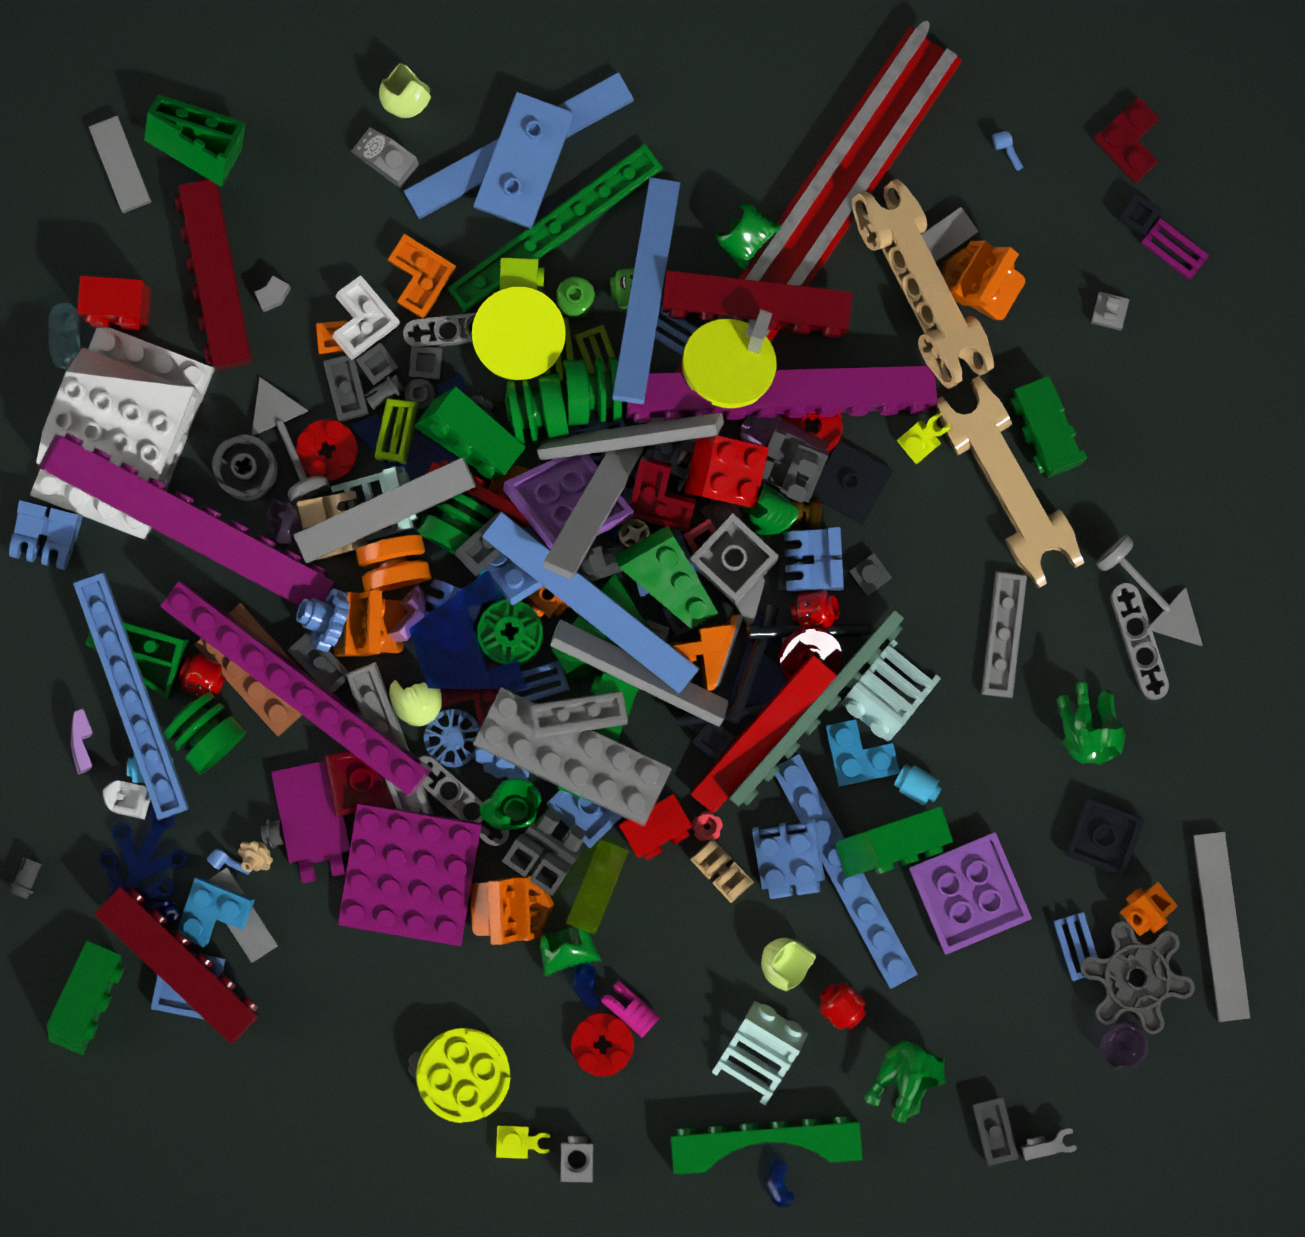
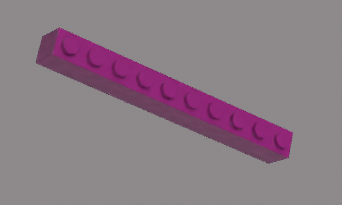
[624,366,937,423]
[38,433,334,606]
[160,581,433,796]

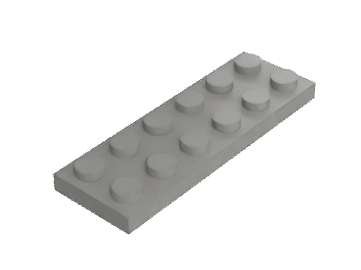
[473,688,672,826]

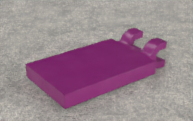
[271,761,351,883]

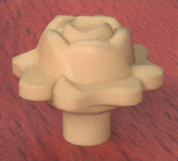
[238,841,273,872]

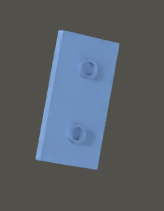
[473,92,575,229]

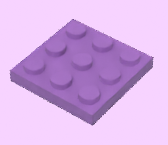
[503,454,634,550]
[908,832,1032,955]

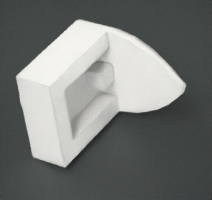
[103,780,151,820]

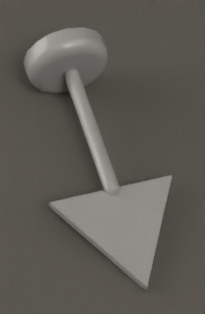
[251,377,330,504]
[1096,535,1203,646]

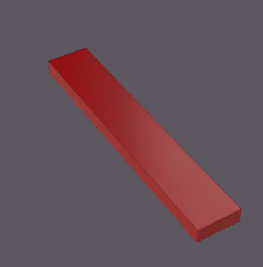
[690,654,837,814]

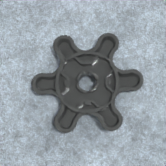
[1081,921,1195,1035]

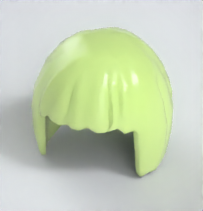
[379,63,431,118]
[389,677,442,726]
[761,938,816,991]

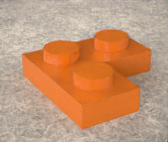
[388,234,457,319]

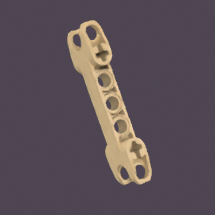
[851,179,994,389]
[935,376,1084,589]

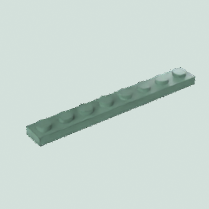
[728,611,904,807]

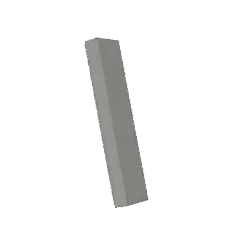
[981,571,1027,698]

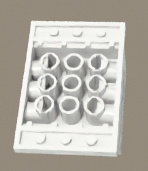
[30,328,215,540]

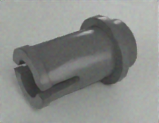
[363,374,405,410]
[9,857,42,899]

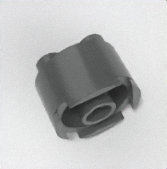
[212,434,278,500]

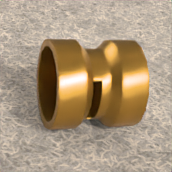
[789,499,823,530]

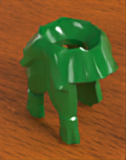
[1057,682,1126,765]
[864,1039,946,1123]

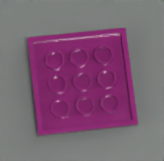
[338,802,482,946]

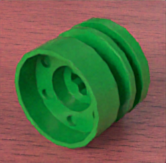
[562,357,624,426]
[505,372,569,444]
[416,492,496,555]
[478,600,544,668]
[163,692,247,775]

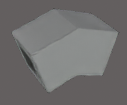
[255,276,291,312]

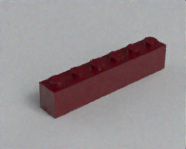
[175,180,253,370]
[662,271,853,337]
[94,887,260,1044]

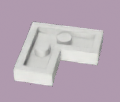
[332,275,400,360]

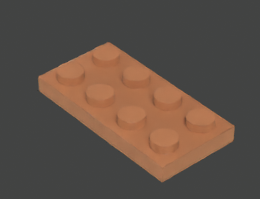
[194,603,302,737]

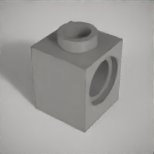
[561,1136,593,1182]

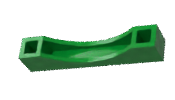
[671,1115,862,1175]

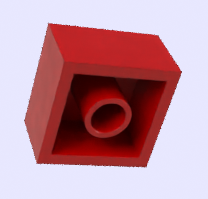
[77,276,151,331]
[684,435,769,508]
[619,794,692,861]

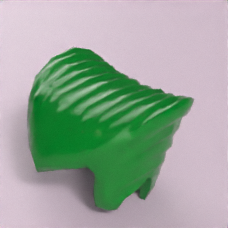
[715,203,781,270]
[743,485,799,535]
[479,777,541,830]
[540,923,602,977]

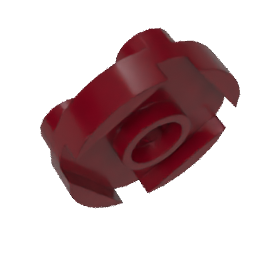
[777,625,841,681]

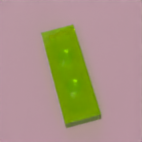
[566,839,629,935]

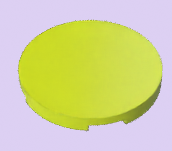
[472,287,566,380]
[682,319,777,408]
[416,1028,511,1123]

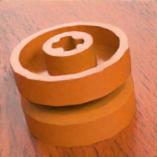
[356,535,431,592]

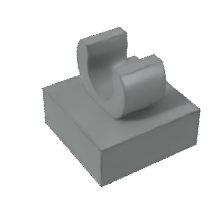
[1091,292,1129,331]

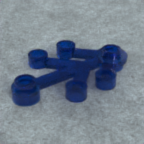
[99,808,188,902]

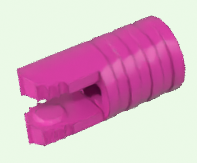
[601,981,660,1038]

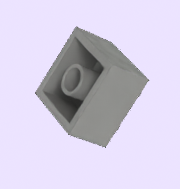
[690,513,779,605]

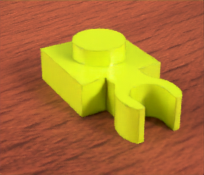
[897,413,951,464]
[496,1125,551,1159]

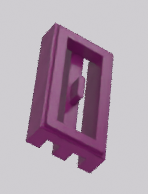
[1141,218,1209,281]

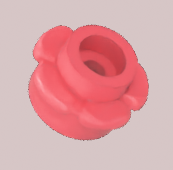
[692,811,723,842]

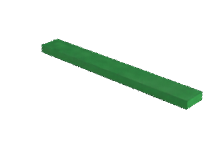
[447,144,663,314]

